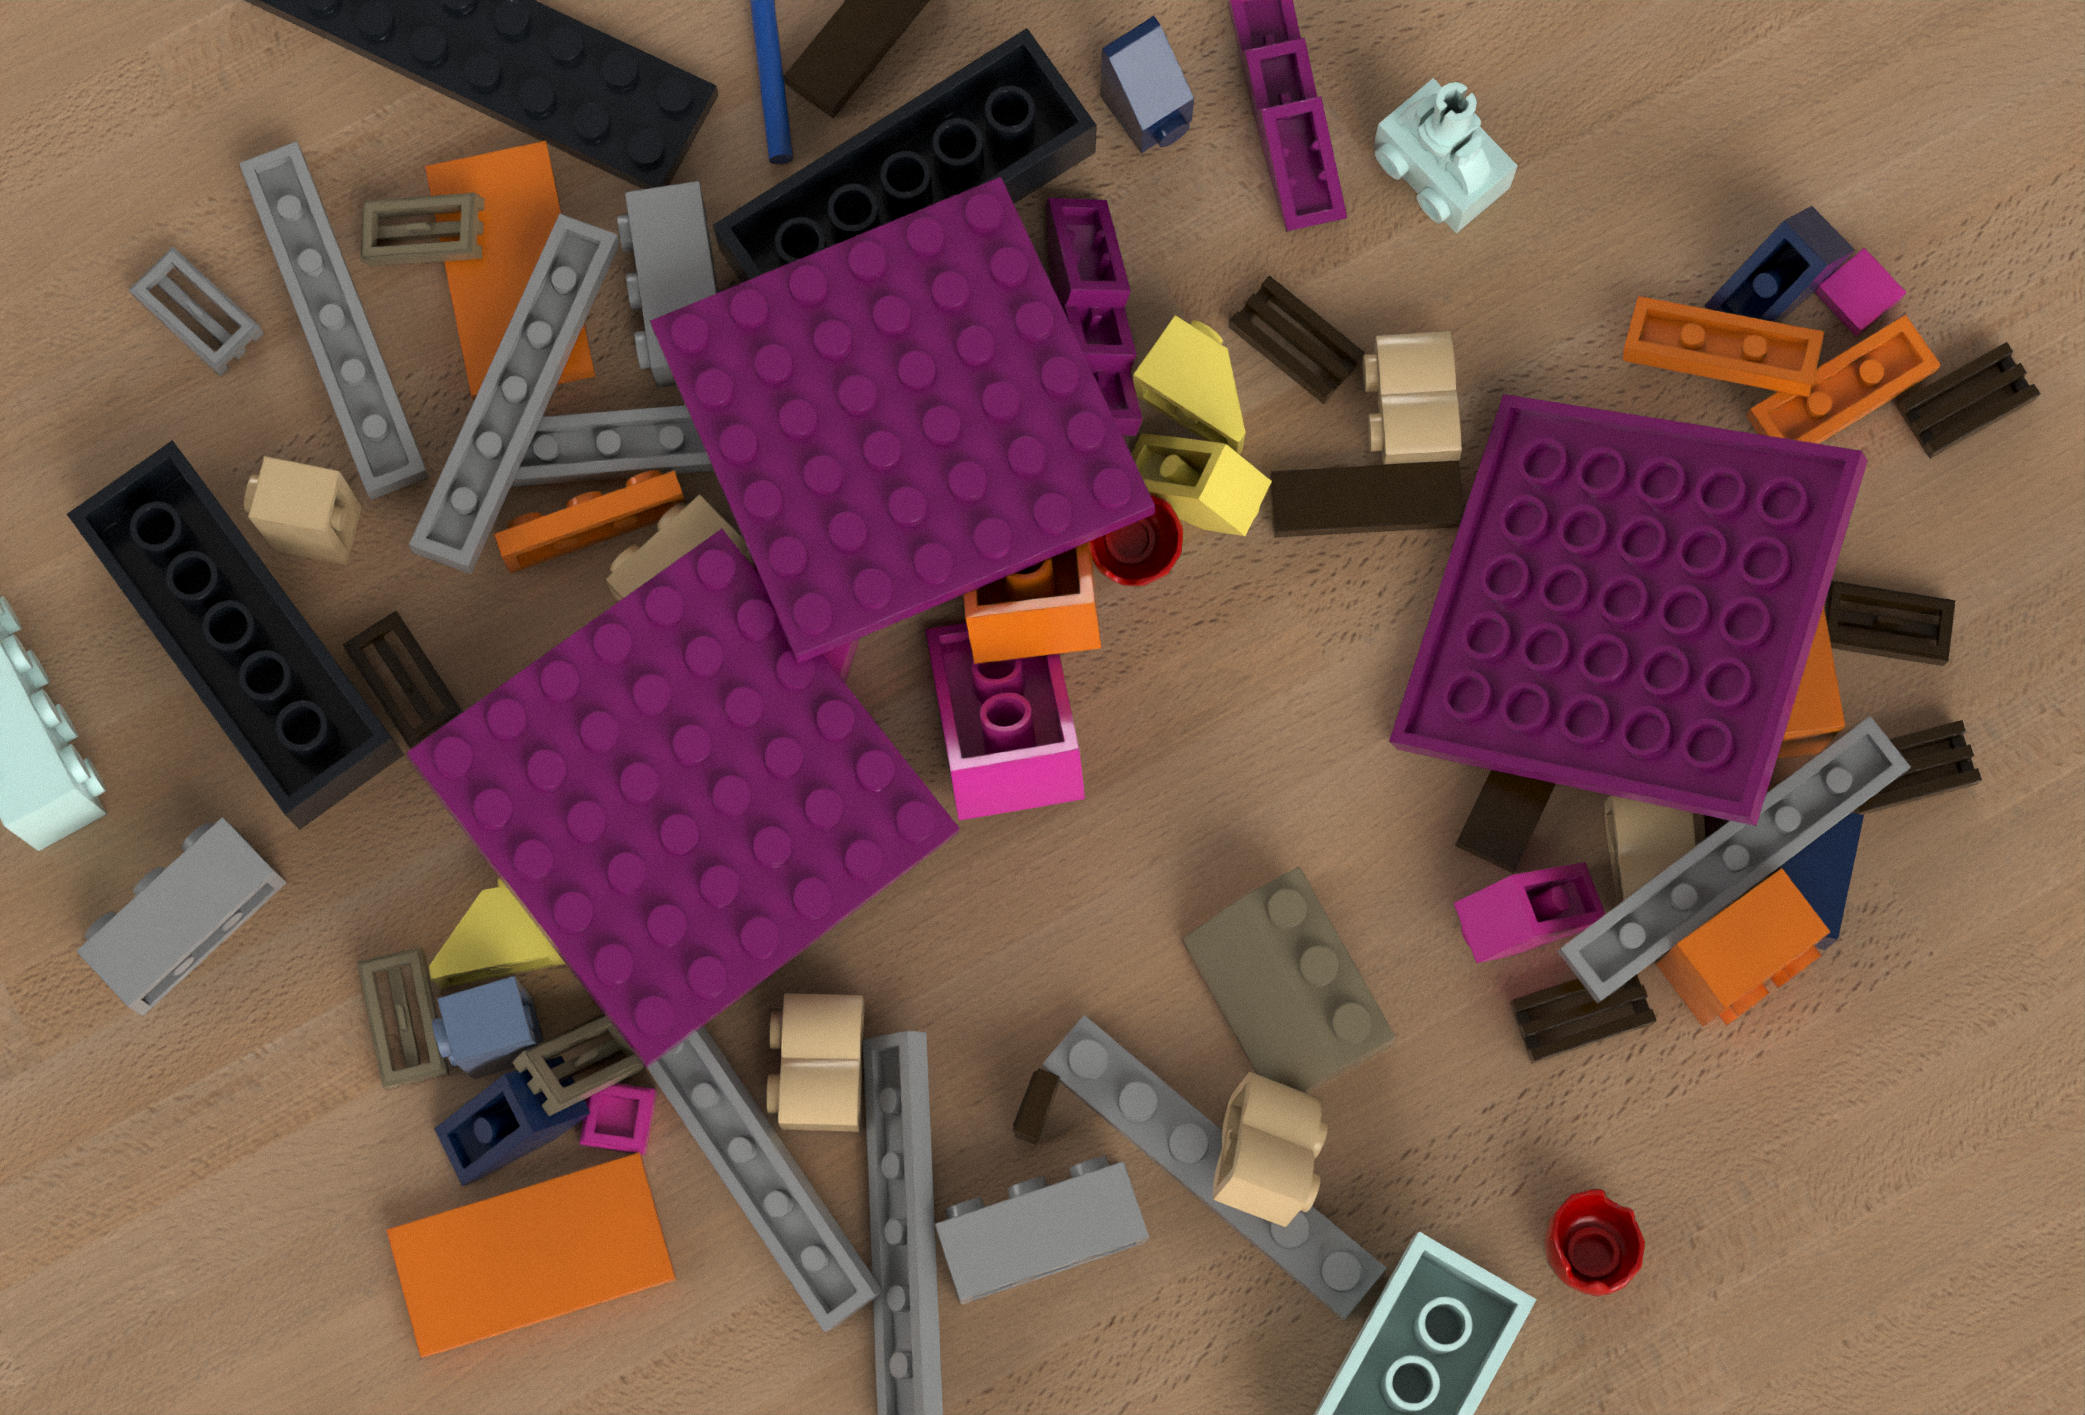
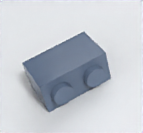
[432,976,544,1079]

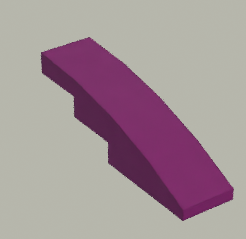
[1227,0,1347,232]
[1045,198,1143,436]

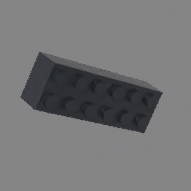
[713,28,1097,283]
[67,440,405,830]

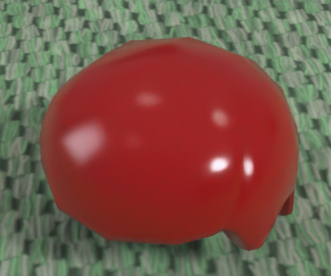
[1090,494,1184,587]
[1544,1189,1645,1297]

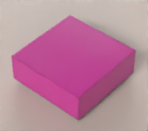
[1814,248,1907,338]
[579,1083,657,1156]

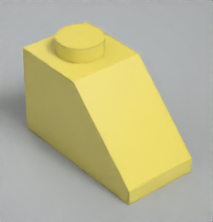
[1133,315,1246,455]
[1131,433,1272,536]
[429,878,566,989]

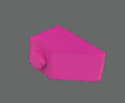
[1454,862,1605,964]

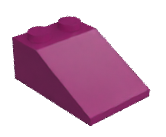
[925,623,1085,821]

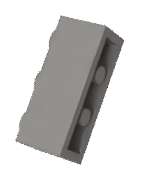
[617,181,718,388]
[76,817,287,1016]
[935,1156,1149,1305]

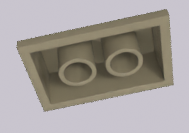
[1182,867,1396,1093]

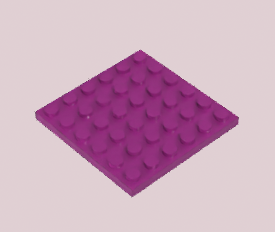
[650,177,1155,664]
[1389,394,1868,826]
[407,528,960,1068]

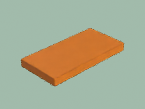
[425,141,596,401]
[386,1152,677,1358]

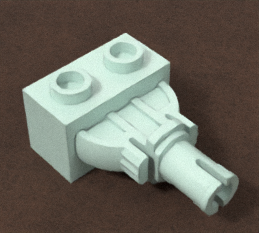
[1373,78,1518,234]

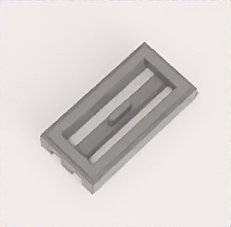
[129,247,264,377]

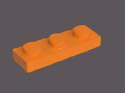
[1623,296,1824,397]
[1746,315,1941,444]
[494,470,686,574]

